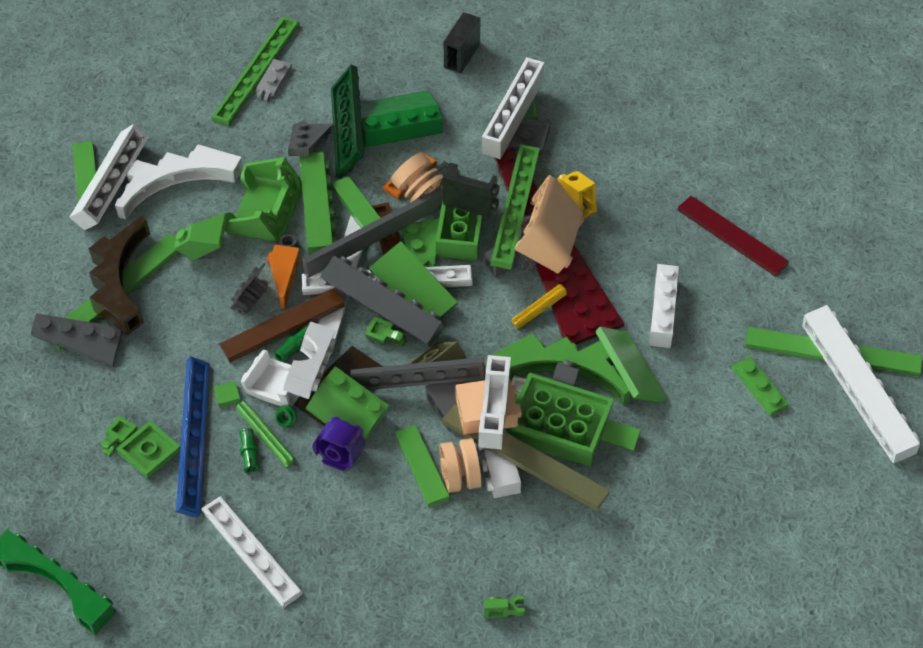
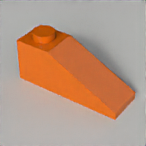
[267,244,301,309]

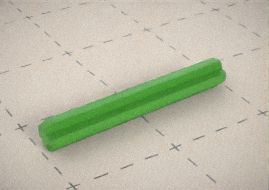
[236,401,295,467]

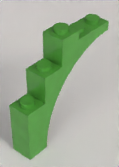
[492,333,631,405]

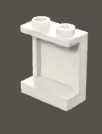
[241,350,299,407]

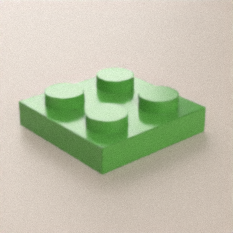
[116,421,181,479]

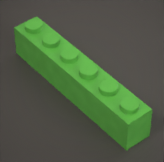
[299,152,336,256]

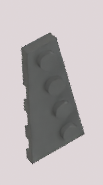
[31,313,122,368]

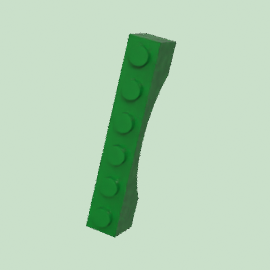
[0,529,115,635]

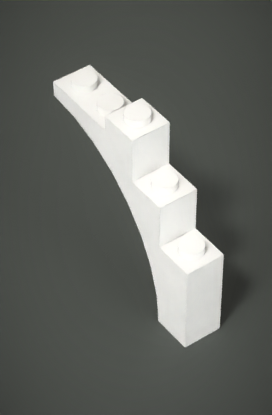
[115,144,243,219]

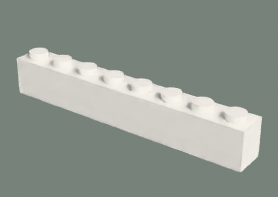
[802,305,920,464]

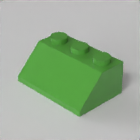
[306,367,389,440]

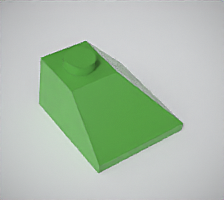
[174,213,228,260]

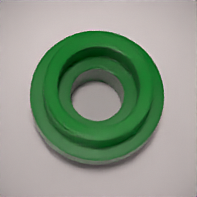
[275,405,297,427]

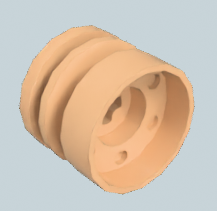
[390,152,443,203]

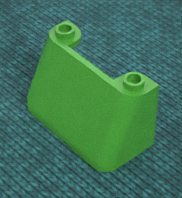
[225,157,302,242]

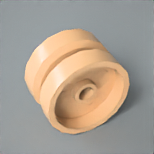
[439,438,481,493]

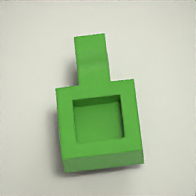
[365,317,406,347]
[100,416,138,456]
[483,595,525,618]

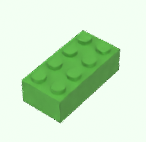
[436,182,487,261]

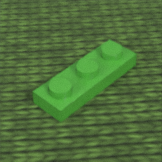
[732,356,789,416]

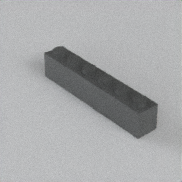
[320,256,444,346]

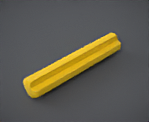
[512,284,567,329]

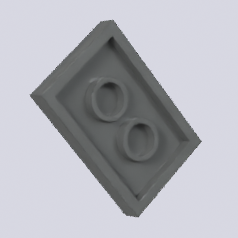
[490,112,551,156]

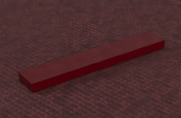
[678,196,789,277]

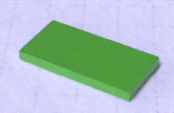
[369,242,457,318]
[596,326,667,403]

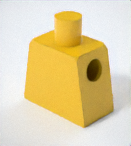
[557,171,597,218]

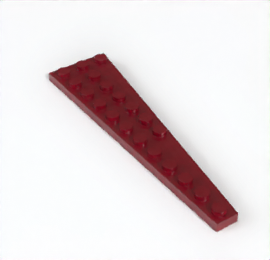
[494,148,624,344]

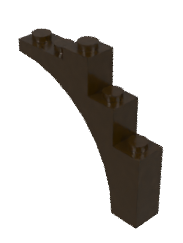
[88,216,151,335]

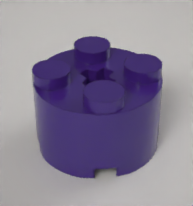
[312,416,366,471]

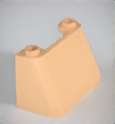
[515,175,584,274]

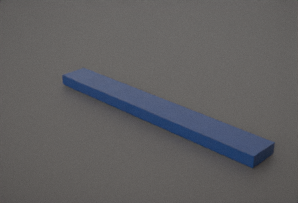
[176,356,210,517]

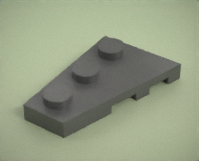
[288,122,333,156]

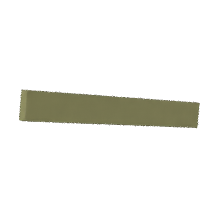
[442,404,610,511]

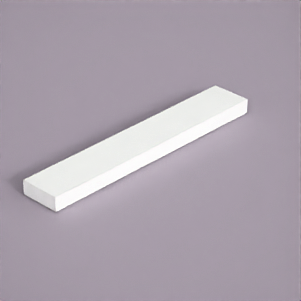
[201,496,303,608]

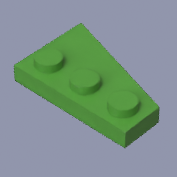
[400,218,440,267]

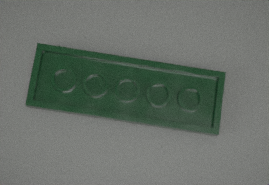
[331,64,365,177]

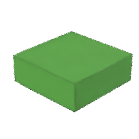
[214,381,241,407]

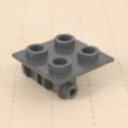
[230,263,268,314]

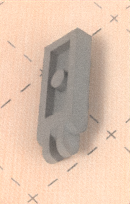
[256,59,292,102]

